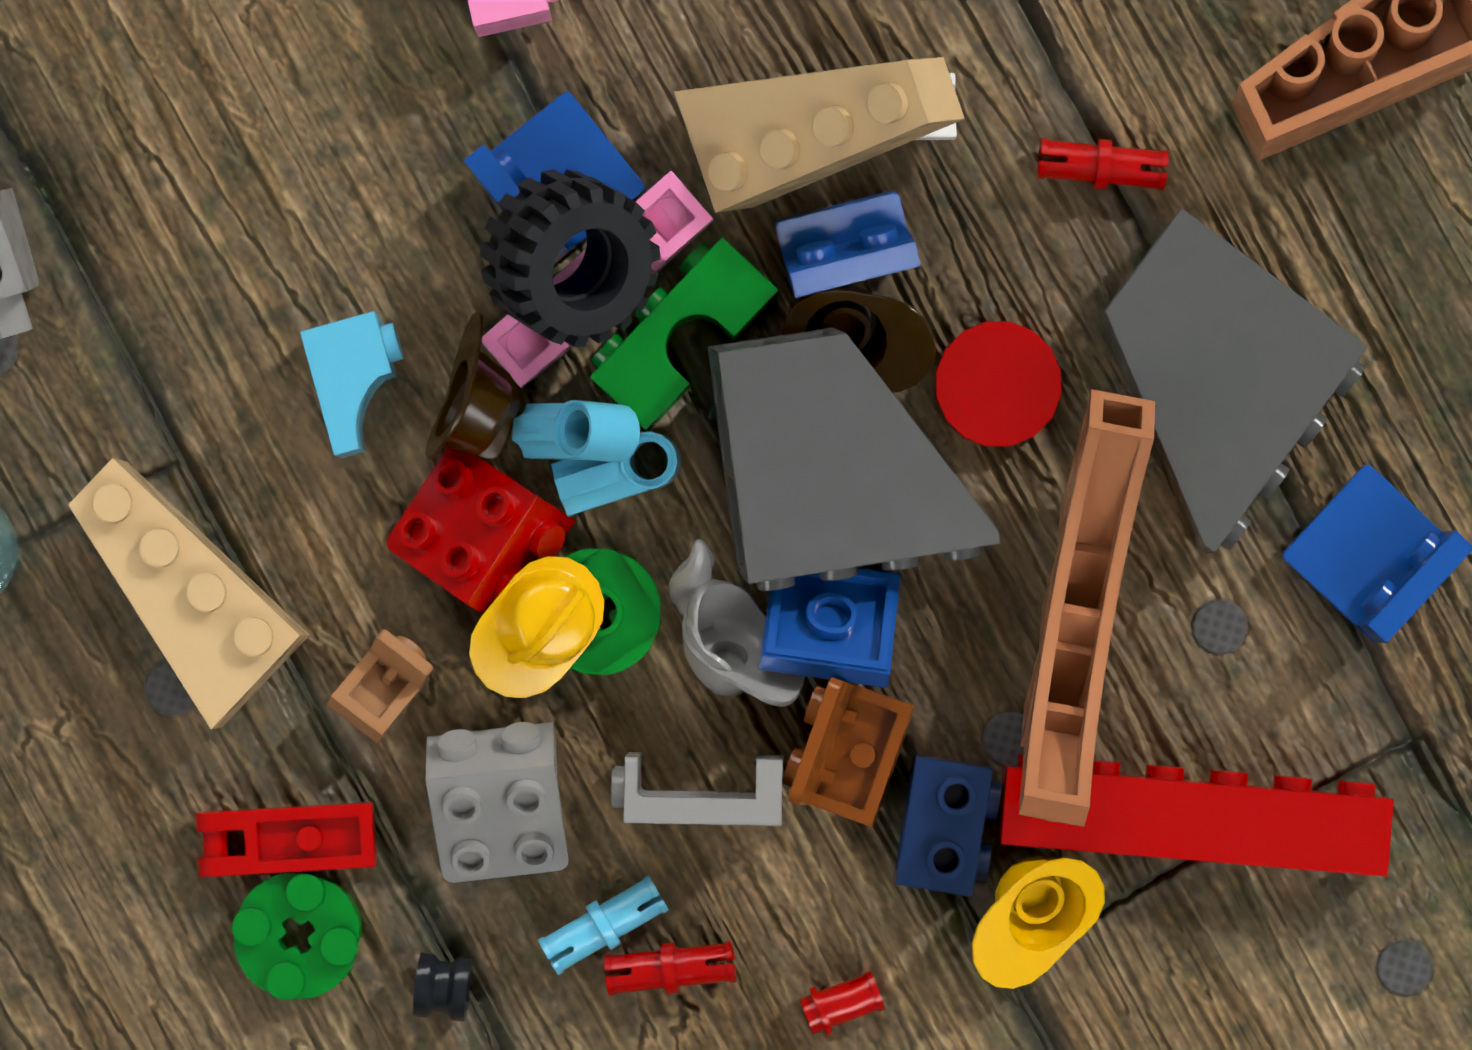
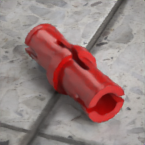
[1037,137,1169,191]
[604,941,737,996]

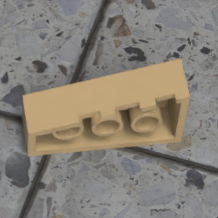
[674,57,965,213]
[68,458,310,730]

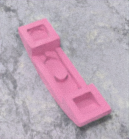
[482,171,714,388]

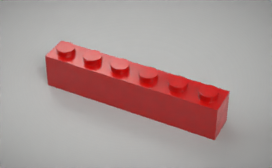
[996,754,1394,877]

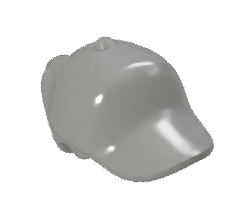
[668,539,805,707]

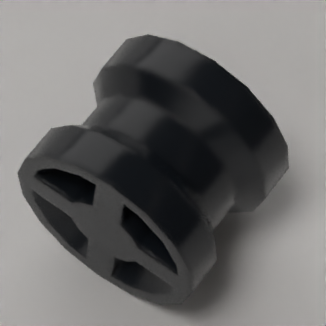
[413,952,473,1022]

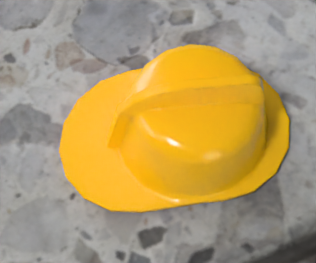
[469,556,604,698]
[971,856,1105,989]

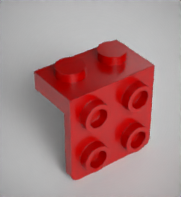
[387,448,575,614]

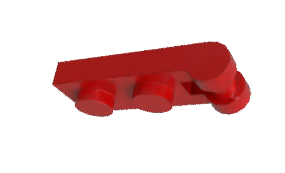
[195,802,377,877]

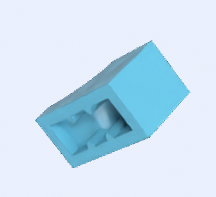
[300,311,404,458]

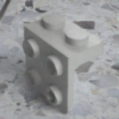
[425,722,569,883]

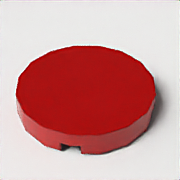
[935,321,1061,447]

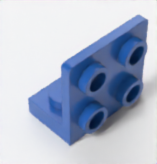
[464,92,645,264]
[1282,465,1472,643]

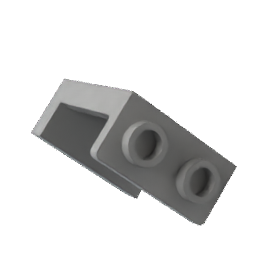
[611,752,783,826]

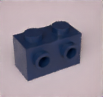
[893,754,1002,897]

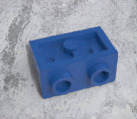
[775,191,921,298]

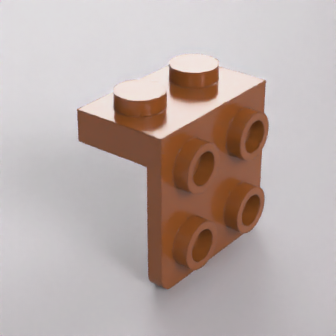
[782,677,916,827]

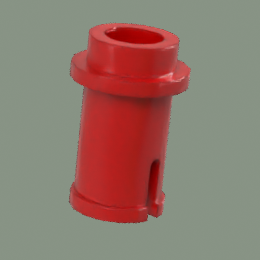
[799,970,885,1036]

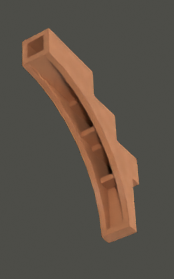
[1019,389,1155,827]

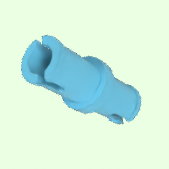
[538,875,669,975]

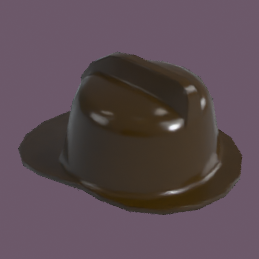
[782,285,936,392]
[425,311,520,459]

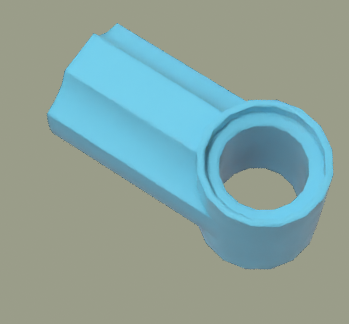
[512,400,640,462]
[551,432,682,517]

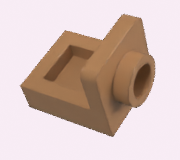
[327,629,433,743]

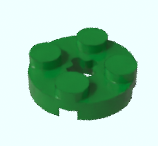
[565,549,661,675]
[232,871,362,1000]

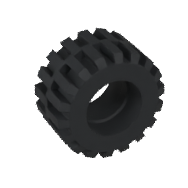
[480,169,660,347]

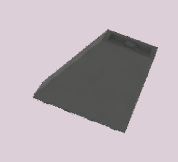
[1099,208,1368,554]
[708,328,1000,591]

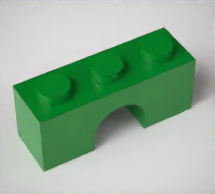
[590,237,778,432]

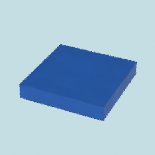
[759,567,901,688]

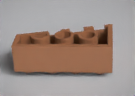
[1232,0,1472,161]

